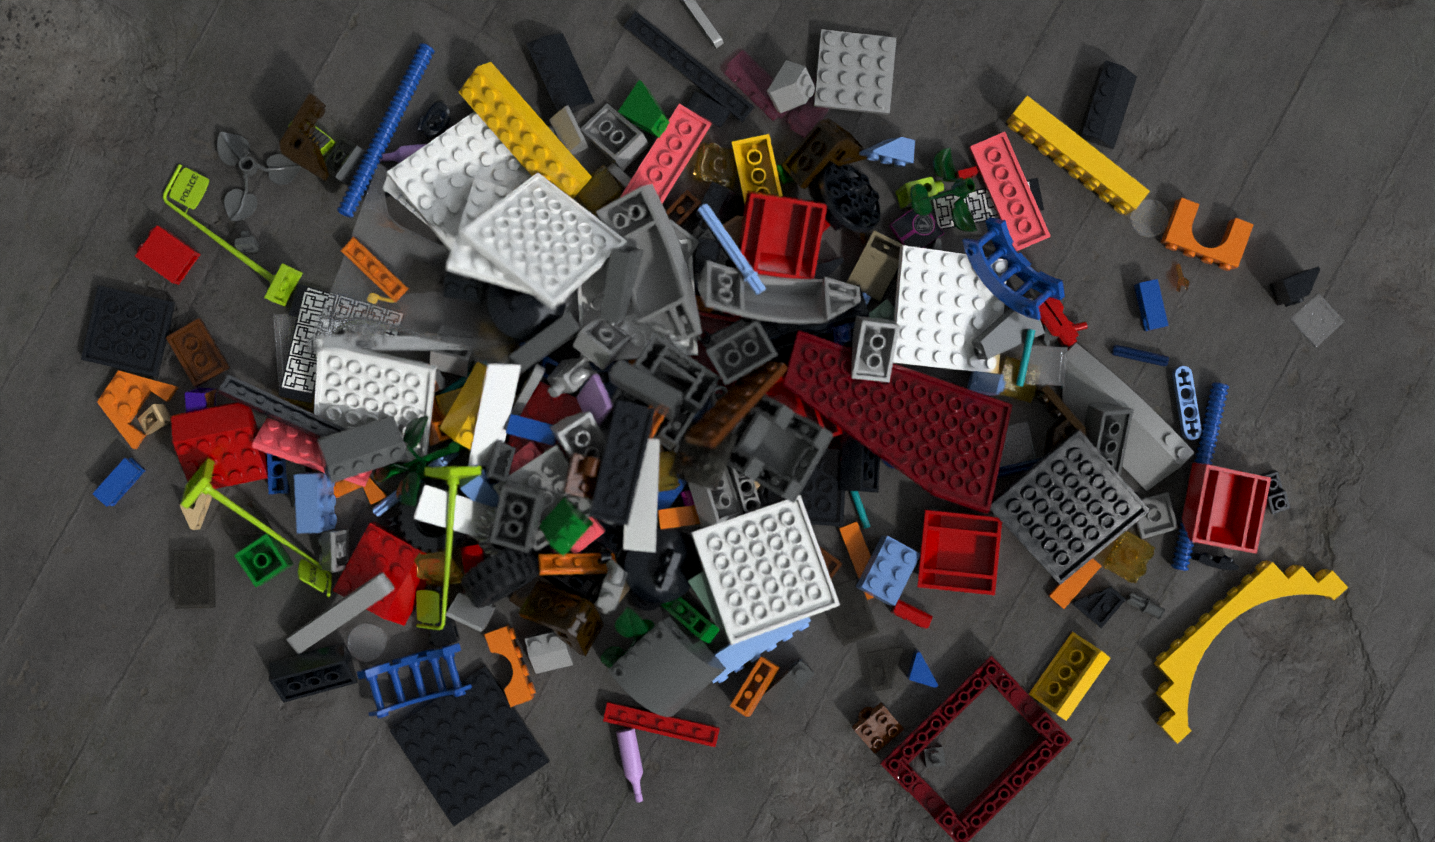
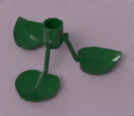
[910,147,977,232]
[373,416,432,506]
[601,607,655,668]

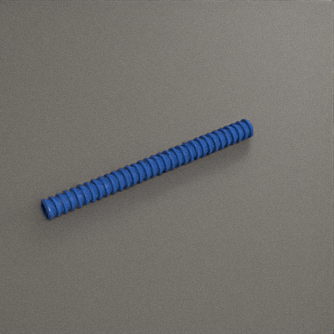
[337,43,435,218]
[1171,382,1229,571]

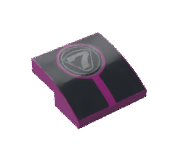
[889,209,944,248]

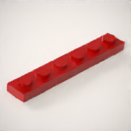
[603,701,720,747]

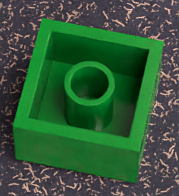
[234,534,294,588]

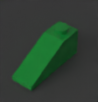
[661,597,719,643]

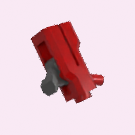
[1039,297,1088,347]

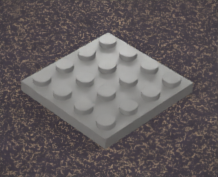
[813,29,896,115]
[493,444,592,551]

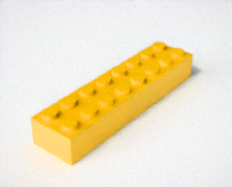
[458,62,592,199]
[1006,96,1150,215]

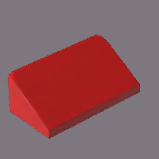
[461,544,484,573]

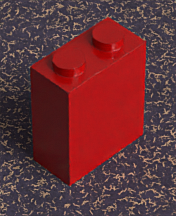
[135,225,201,285]

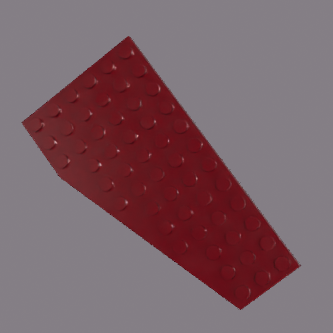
[782,330,1013,513]

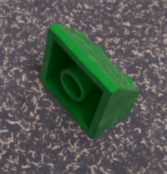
[539,497,594,556]

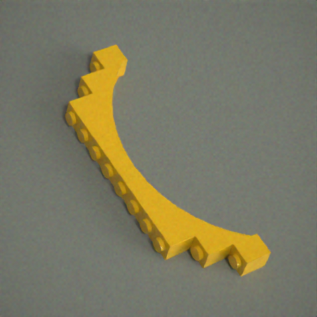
[1154,561,1348,744]

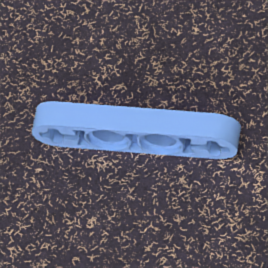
[1172,366,1201,440]

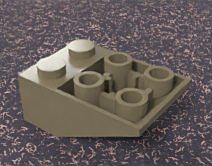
[846,230,904,301]

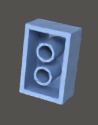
[294,471,337,533]
[856,536,920,606]

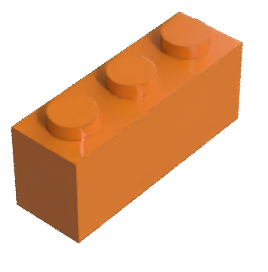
[730,656,781,717]

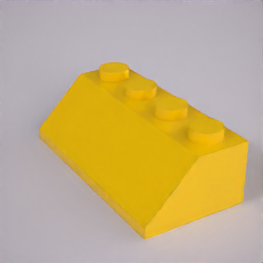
[731,134,783,203]
[439,361,488,450]
[1029,632,1110,721]

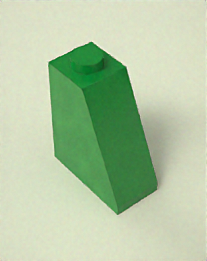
[618,80,670,138]

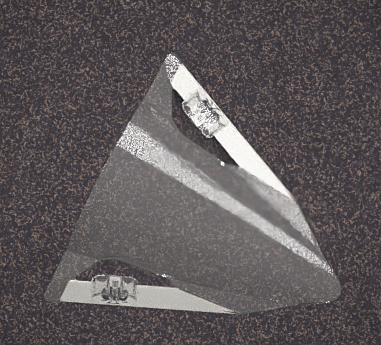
[306,164,525,351]

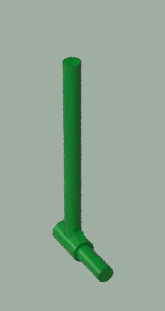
[377,442,468,482]

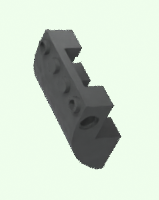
[610,334,720,450]
[715,395,833,503]
[607,617,726,717]

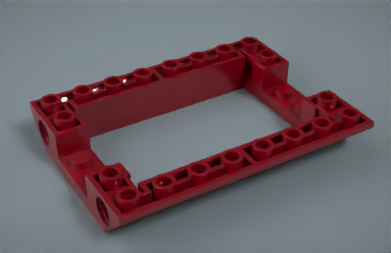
[880,656,1073,842]

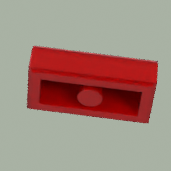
[890,599,933,629]

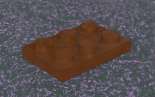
[166,318,230,387]

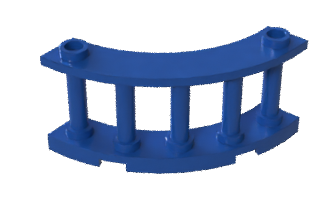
[963,217,1065,320]
[357,643,472,718]

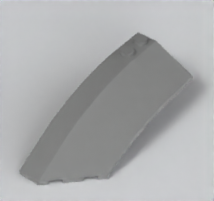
[596,184,702,341]
[698,261,861,323]
[1061,342,1195,491]

